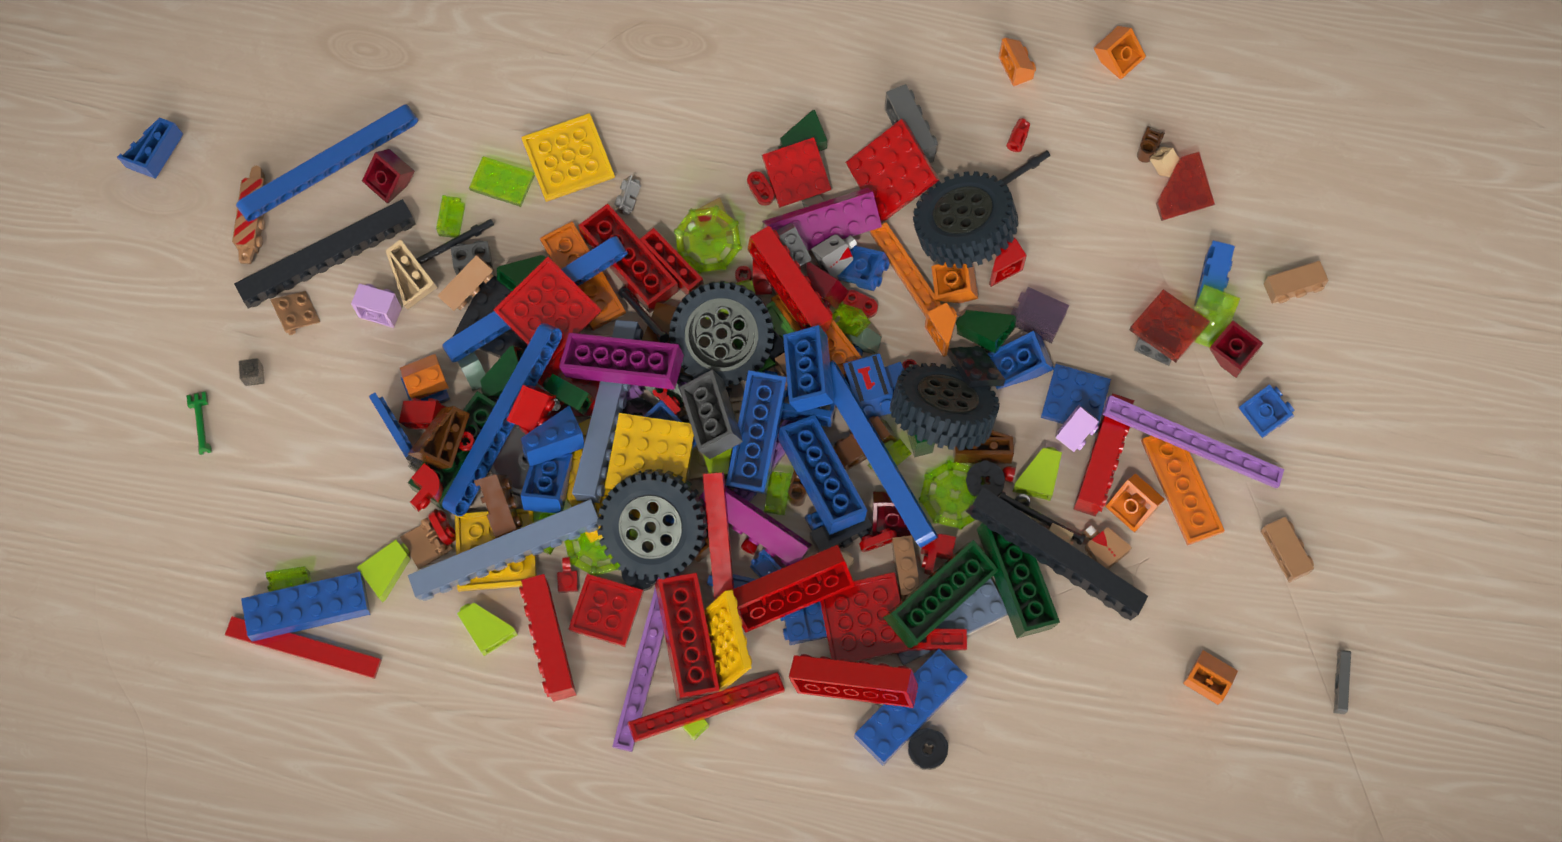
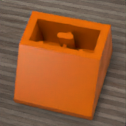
[1183,650,1238,705]

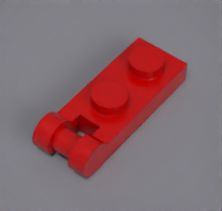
[911,629,967,651]

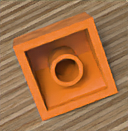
[1094,26,1146,79]
[999,38,1036,87]
[931,262,978,303]
[924,302,957,357]
[400,354,449,399]
[1105,474,1165,533]

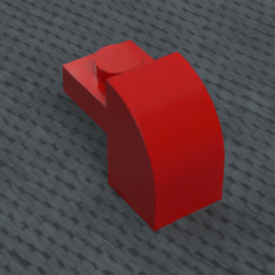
[753,259,772,295]
[410,463,443,512]
[920,534,956,575]

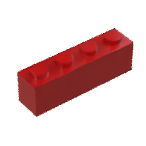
[640,228,704,295]

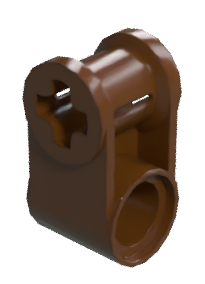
[1137,126,1165,163]
[788,470,807,507]

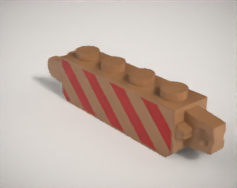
[232,165,267,264]

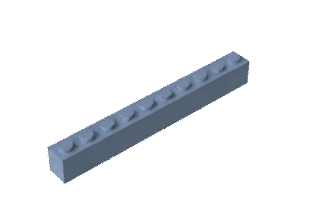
[572,320,643,503]
[408,499,601,601]

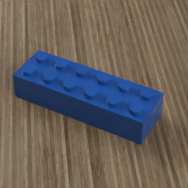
[726,370,788,494]
[778,415,867,535]
[241,572,370,642]
[854,649,968,766]

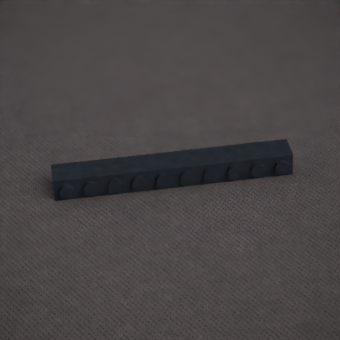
[234,199,416,309]
[966,487,1148,621]

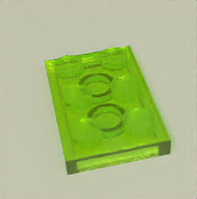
[469,156,535,207]
[1183,284,1241,348]

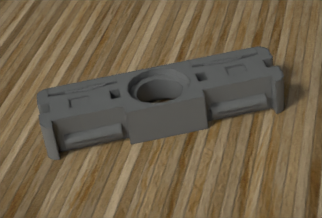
[1333,650,1351,715]

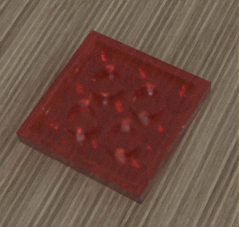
[1129,289,1210,363]

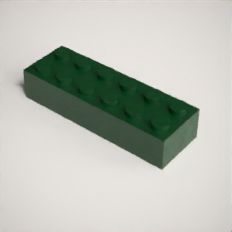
[408,391,496,510]
[976,523,1060,639]
[883,540,999,649]

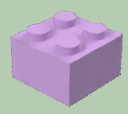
[351,283,402,328]
[1055,405,1099,452]

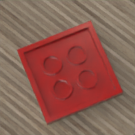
[761,137,832,208]
[568,574,644,647]

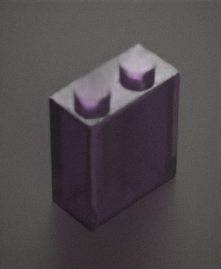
[1011,287,1069,344]

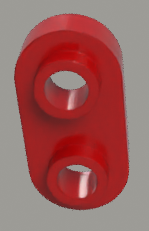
[747,171,774,206]
[842,290,878,318]
[428,509,456,545]
[859,528,898,552]

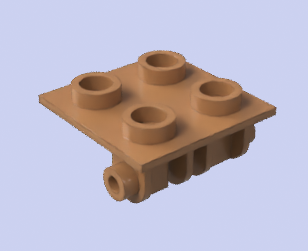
[270,291,320,335]
[400,518,453,570]

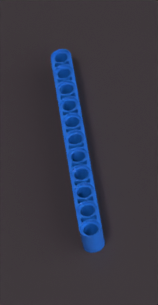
[236,104,418,221]
[442,236,628,363]
[442,323,562,517]
[830,360,938,548]

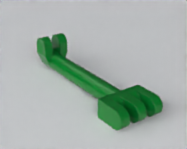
[186,391,212,455]

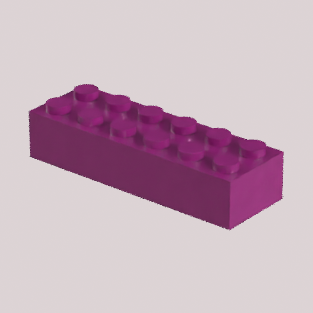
[762,188,882,251]
[559,333,684,390]
[699,485,812,566]

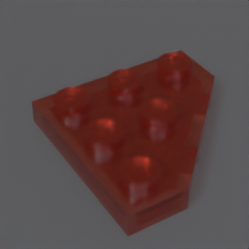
[1156,152,1215,221]

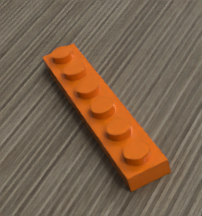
[870,222,942,317]

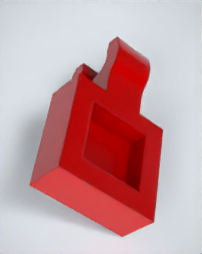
[652,388,681,415]
[557,557,578,593]

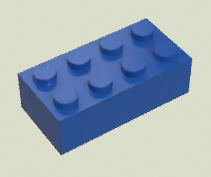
[783,325,834,412]

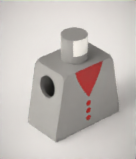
[811,235,857,278]

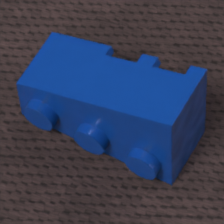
[117,117,183,179]
[1194,240,1235,311]
[520,406,584,467]

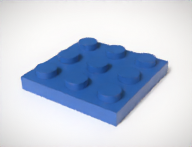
[1041,364,1111,433]
[369,392,413,461]

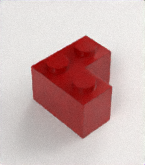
[399,398,446,430]

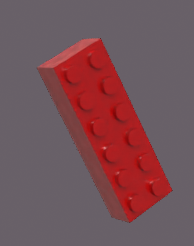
[578,203,679,314]
[747,226,833,332]
[1073,393,1135,517]
[733,545,855,633]
[655,573,720,701]
[519,574,577,702]
[789,654,918,708]

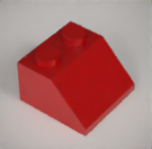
[989,238,1027,287]
[507,385,556,430]

